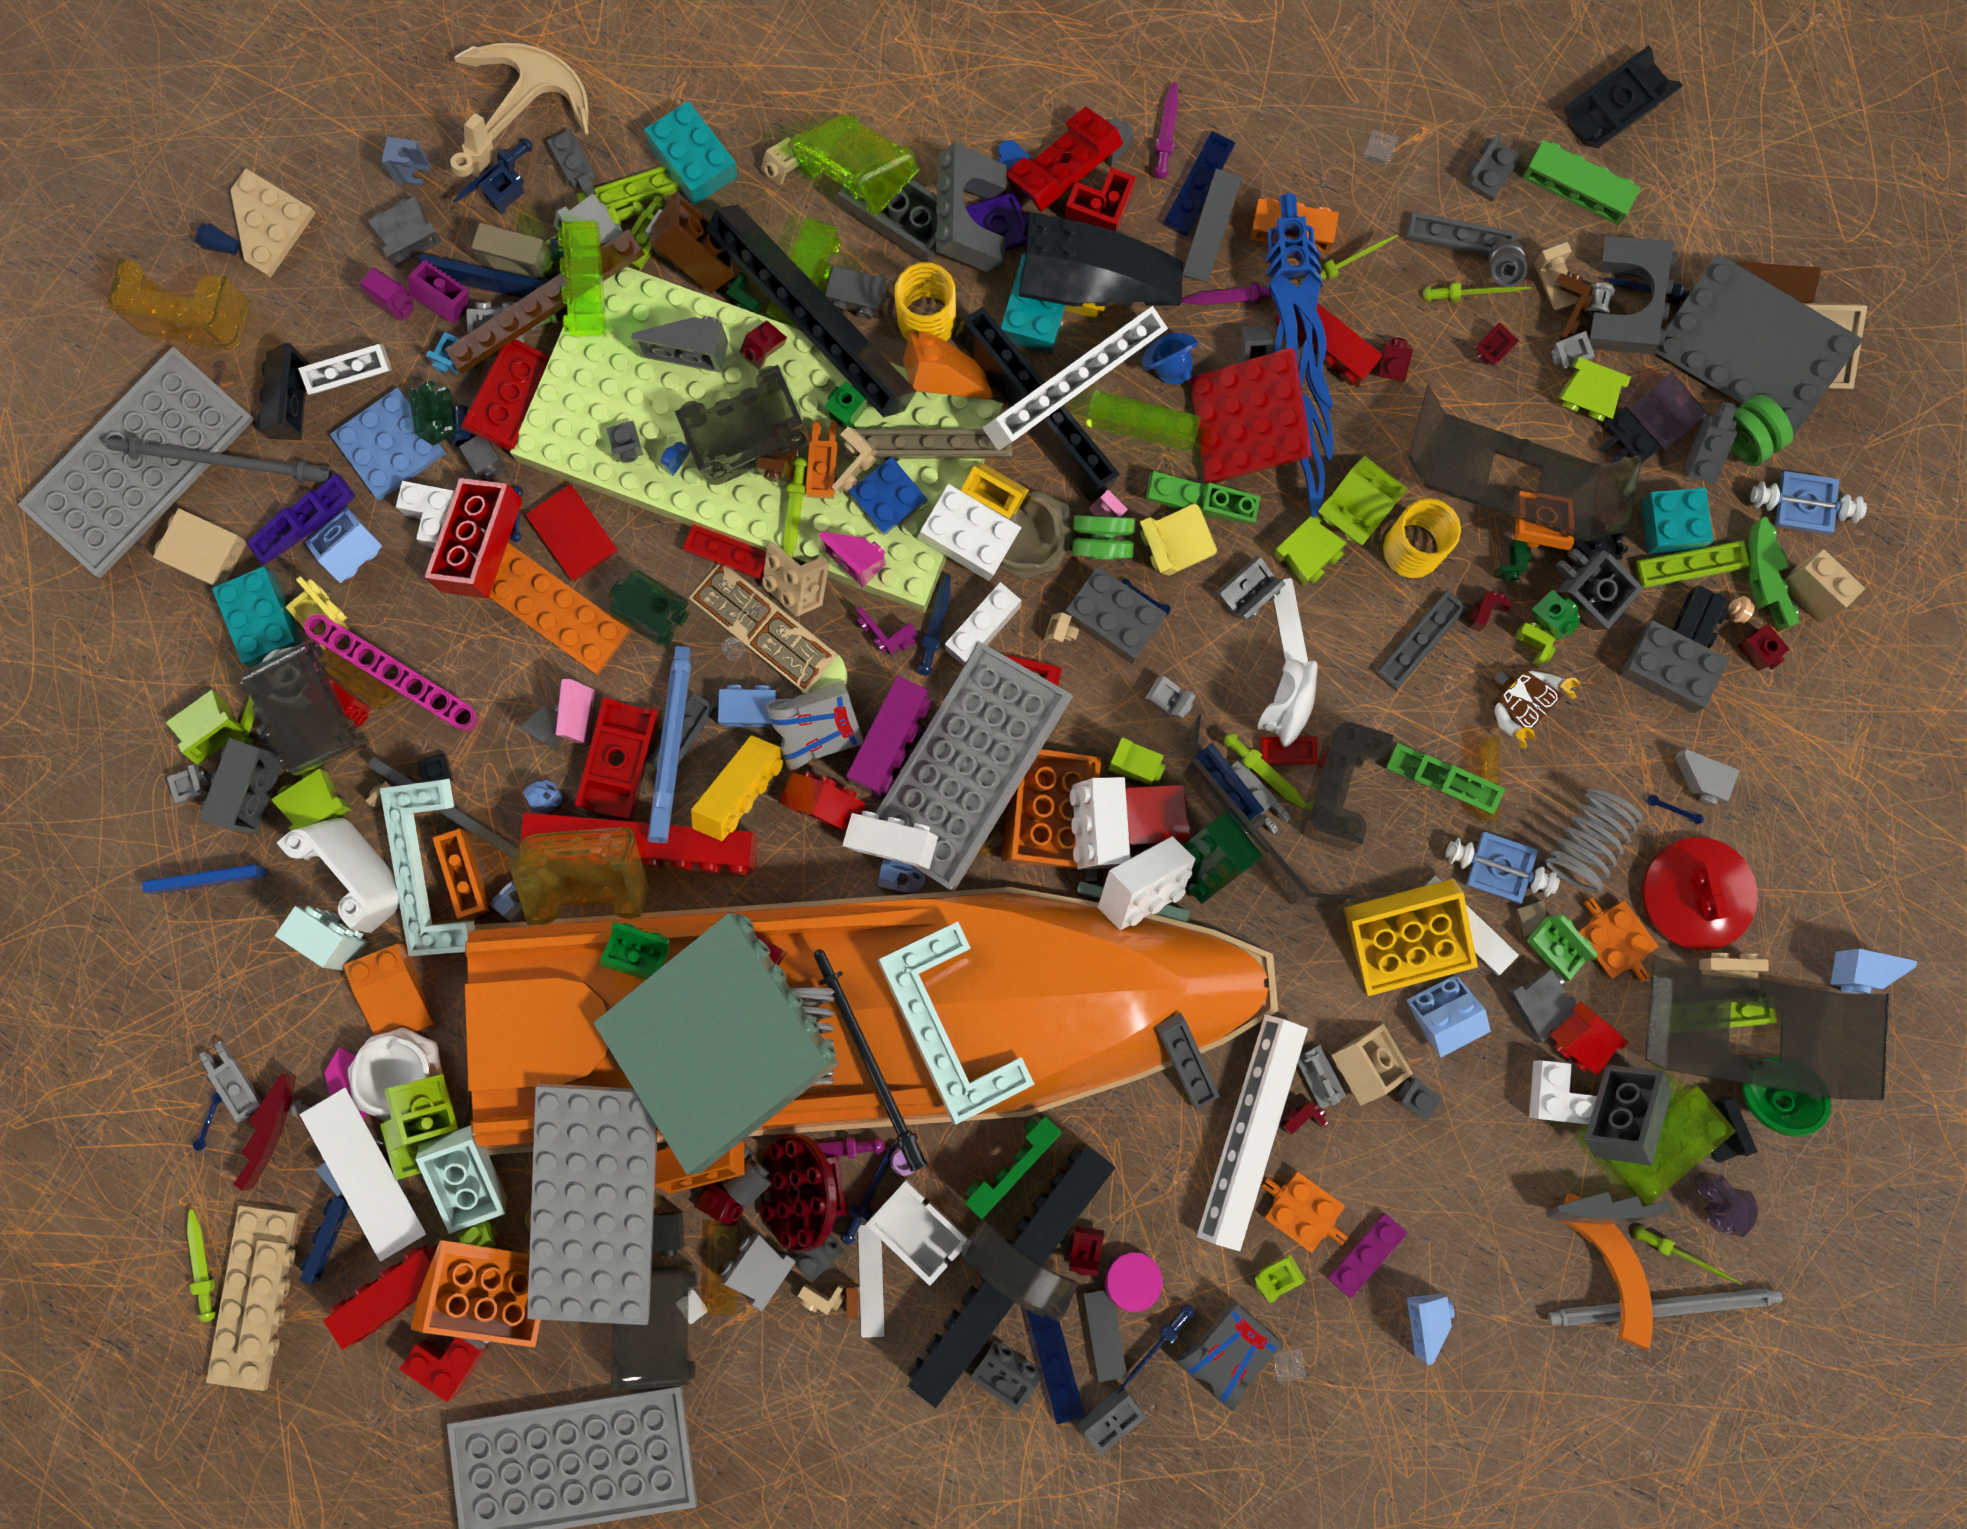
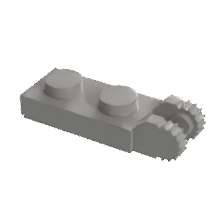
[1231,759,1291,834]
[199,1040,262,1123]

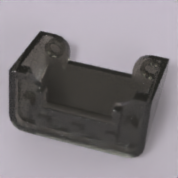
[611,1264,697,1390]

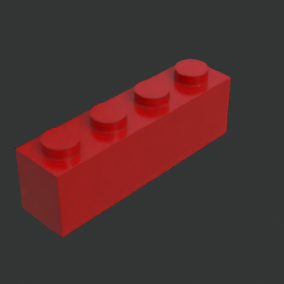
[1274,302,1383,388]

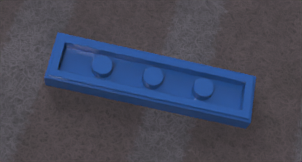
[142,864,266,895]

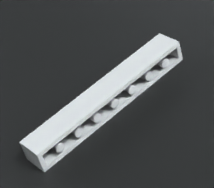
[983,306,1168,451]
[1197,1015,1308,1251]

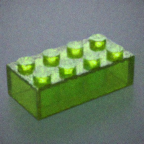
[1601,1084,1736,1205]

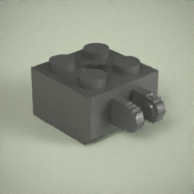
[1555,547,1644,630]

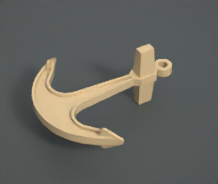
[450,43,589,178]

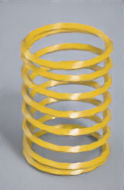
[895,262,956,341]
[1383,498,1461,578]

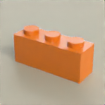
[1250,198,1339,253]
[433,828,493,921]
[655,1141,745,1194]

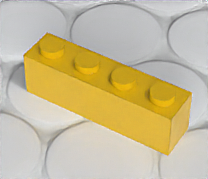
[691,735,783,841]

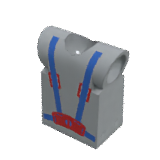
[765,680,864,770]

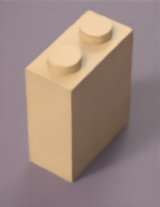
[153,508,247,587]
[1784,549,1866,622]

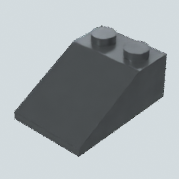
[631,316,728,373]

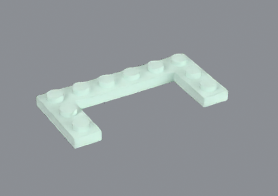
[380,779,475,956]
[877,922,1034,1125]

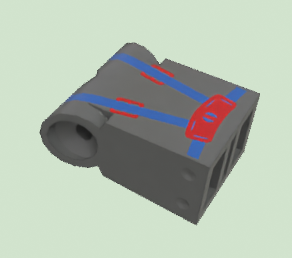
[1175,1298,1282,1411]

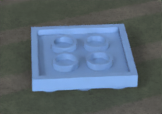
[330,387,447,501]

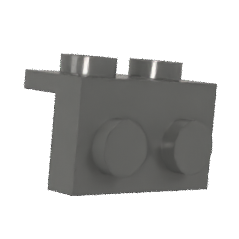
[1216,556,1285,620]

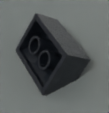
[257,343,308,440]

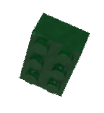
[1183,811,1263,904]

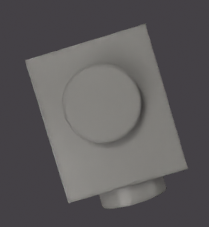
[1551,331,1595,369]
[1145,675,1196,718]
[167,764,211,805]

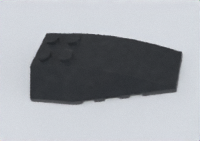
[1019,212,1183,307]

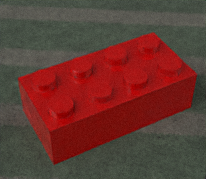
[424,478,523,599]
[323,1244,438,1350]

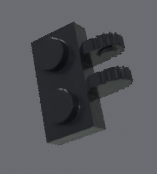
[1598,406,1662,466]

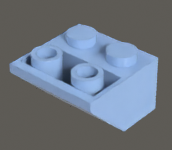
[1407,974,1491,1058]

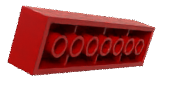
[520,813,759,876]

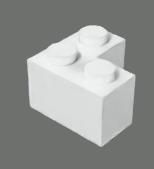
[396,481,455,549]
[1529,1061,1597,1125]

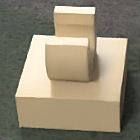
[1043,612,1079,644]

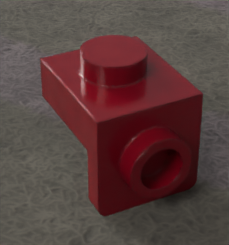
[740,320,787,370]
[1474,322,1520,365]
[1377,337,1413,382]
[1468,591,1513,632]
[1280,1102,1328,1135]
[694,1183,744,1226]
[1069,1226,1104,1276]

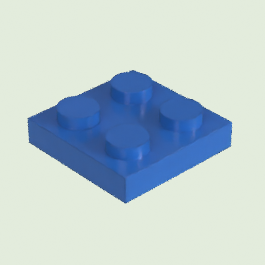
[849,457,927,535]

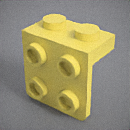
[1140,504,1217,576]
[286,576,350,650]

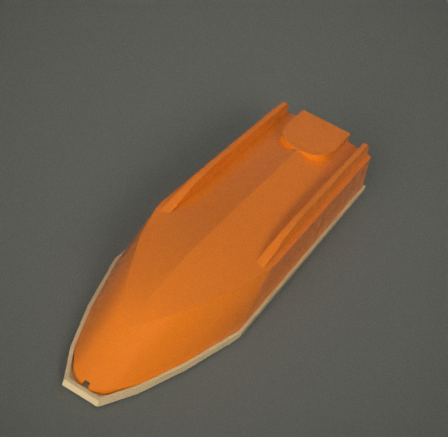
[465,887,1278,1155]

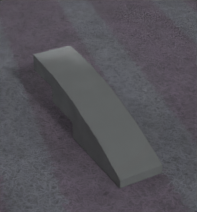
[1182,169,1242,282]
[1545,1192,1672,1224]

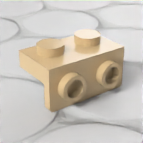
[1699,953,1769,990]

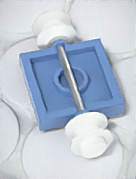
[1750,471,1867,535]
[1445,832,1560,904]

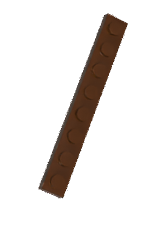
[445,229,645,374]

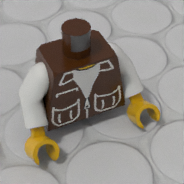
[1490,669,1582,749]

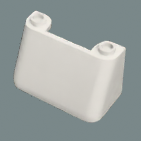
[277,817,400,933]

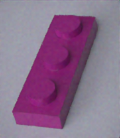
[1327,1213,1408,1299]

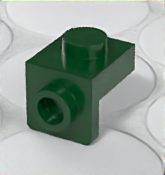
[726,272,762,315]
[1494,538,1531,581]

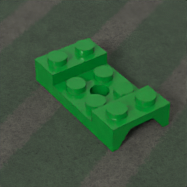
[965,1114,1062,1219]

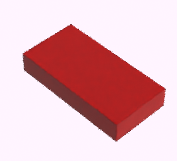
[1260,736,1318,766]

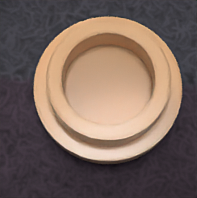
[1728,596,1755,623]

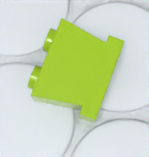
[1558,357,1631,421]
[1272,515,1346,587]
[166,690,244,765]
[1108,737,1166,787]
[271,768,351,831]

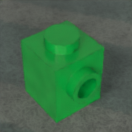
[824,382,868,430]
[1532,590,1580,641]

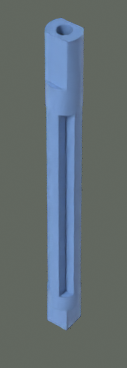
[648,646,691,843]

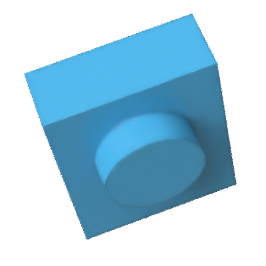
[426,332,459,375]

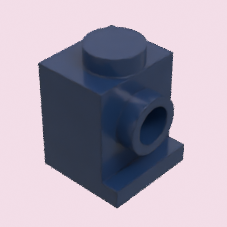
[478,164,525,215]

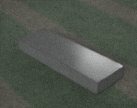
[647,692,717,769]
[1083,1289,1127,1382]

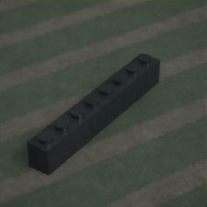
[955,307,1120,502]

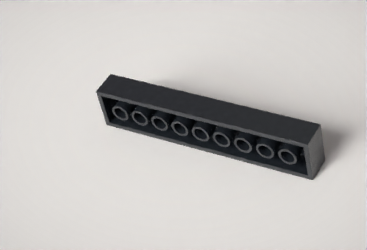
[907,1143,1116,1409]

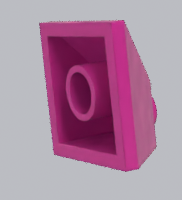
[819,532,886,588]

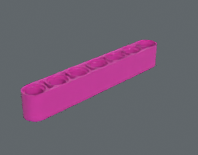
[305,614,479,732]

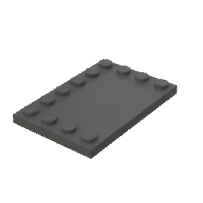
[1657,253,1863,435]

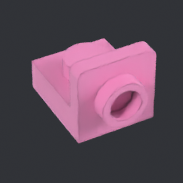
[1089,489,1128,517]

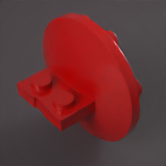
[1642,837,1758,951]

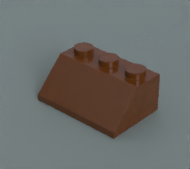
[651,192,734,294]
[1736,262,1821,303]

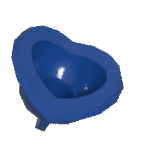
[1142,333,1198,385]

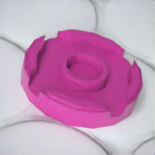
[1104,1252,1162,1312]

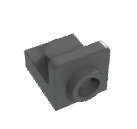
[606,421,644,463]
[1396,1078,1442,1121]

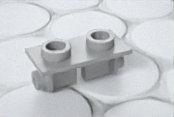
[1297,1045,1346,1109]

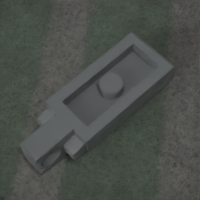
[547,129,597,198]

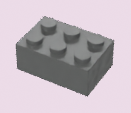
[1065,566,1167,664]
[1619,620,1729,713]
[199,738,286,835]
[1585,1065,1672,1166]

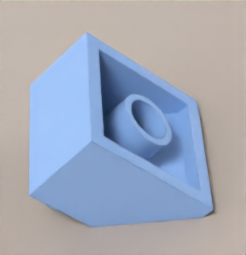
[305,506,382,583]
[1830,949,1917,995]

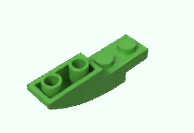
[1145,471,1261,524]
[1747,517,1800,632]

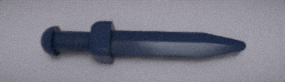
[453,138,533,203]
[1603,278,1691,305]
[917,573,951,676]
[840,1141,896,1245]
[1117,1304,1195,1394]

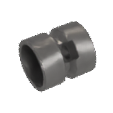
[1489,239,1528,287]

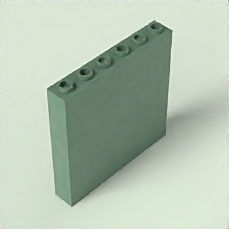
[594,913,840,1175]

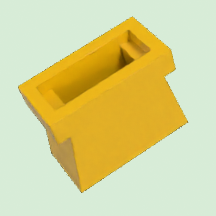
[961,463,1029,519]

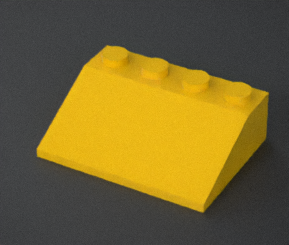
[1344,878,1478,996]

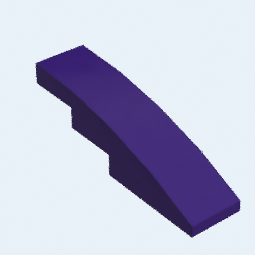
[247,474,356,564]

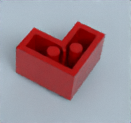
[1065,167,1136,232]
[779,771,865,832]
[399,1337,489,1402]

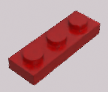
[683,524,766,581]

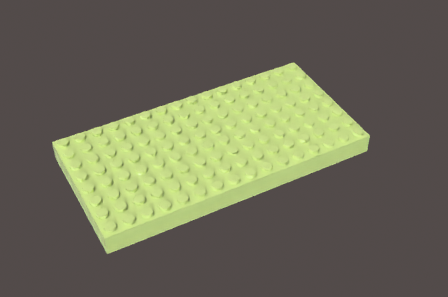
[510,267,1003,613]

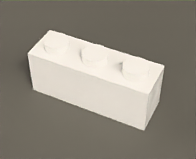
[298,344,393,395]
[945,582,1021,667]
[842,811,938,869]

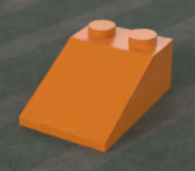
[903,332,993,400]
[343,943,435,1035]

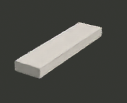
[1425,876,1519,976]

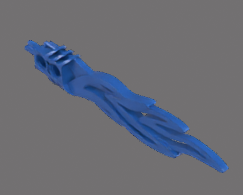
[1265,193,1334,518]

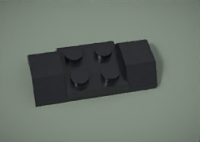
[1564,45,1683,149]

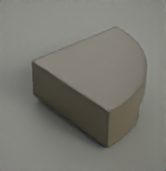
[1515,900,1546,936]

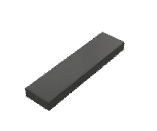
[1405,212,1518,257]
[1375,590,1468,691]
[1155,1012,1220,1111]

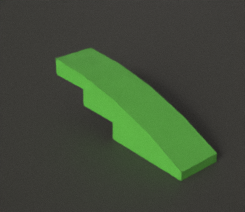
[1385,743,1505,815]

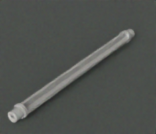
[1548,1288,1783,1327]

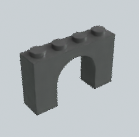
[935,142,1007,272]
[1590,236,1678,355]

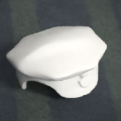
[1258,660,1317,747]
[348,1027,443,1121]

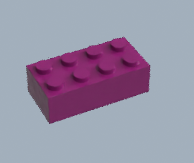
[846,675,932,798]

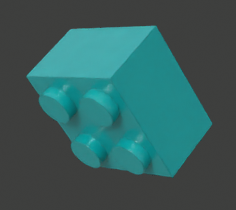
[1641,488,1714,554]

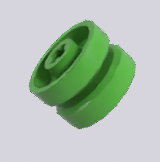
[1730,394,1794,467]
[1072,515,1135,560]

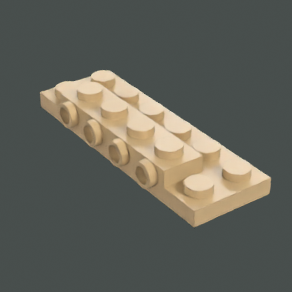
[206,1205,299,1391]

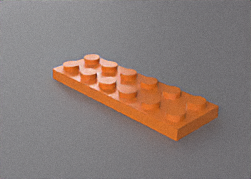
[489,543,631,675]

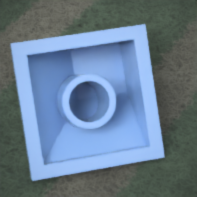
[1407,1293,1454,1365]

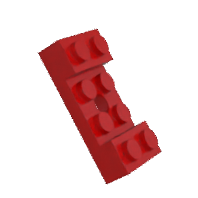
[1006,106,1123,212]
[574,697,661,821]

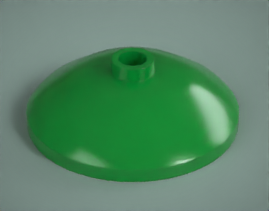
[1742,1057,1831,1137]

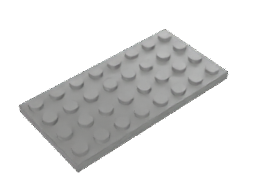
[18,347,255,579]
[875,642,1073,891]
[527,1083,658,1325]
[447,1385,697,1529]

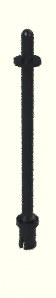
[814,949,928,1172]

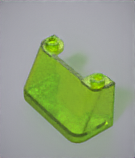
[788,114,919,217]

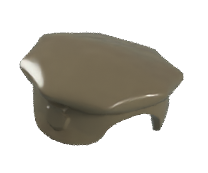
[994,490,1074,580]

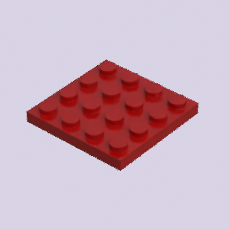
[1190,348,1312,484]

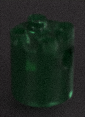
[609,569,690,648]

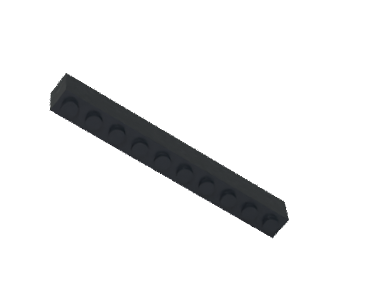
[705,204,917,418]

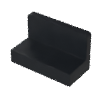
[1694,1097,1758,1163]

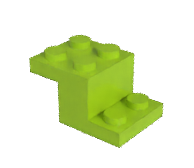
[1318,455,1408,545]
[380,1074,458,1181]

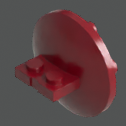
[760,1133,847,1253]

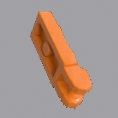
[805,421,838,499]

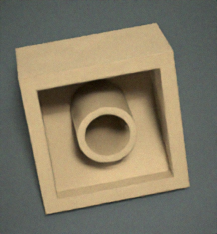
[1331,1024,1413,1106]

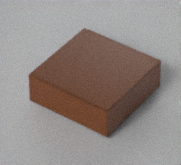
[846,1285,860,1319]

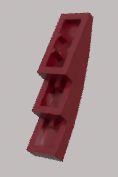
[233,1073,296,1191]

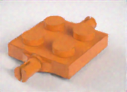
[1578,897,1659,983]
[1260,1170,1348,1253]

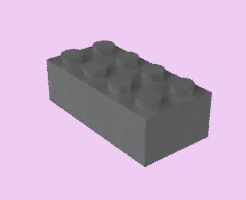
[838,152,938,262]

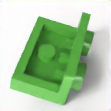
[1527,914,1598,981]

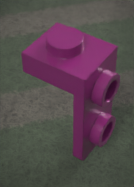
[856,606,918,656]

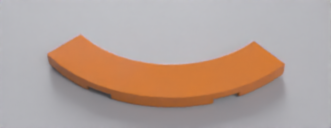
[1559,1193,1653,1350]

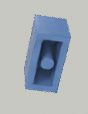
[718,685,778,728]

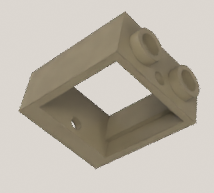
[471,223,555,281]

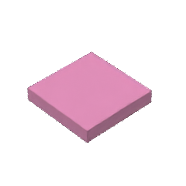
[556,679,595,745]

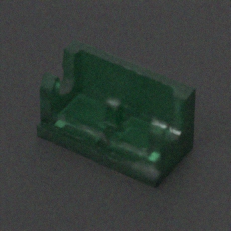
[408,381,457,446]

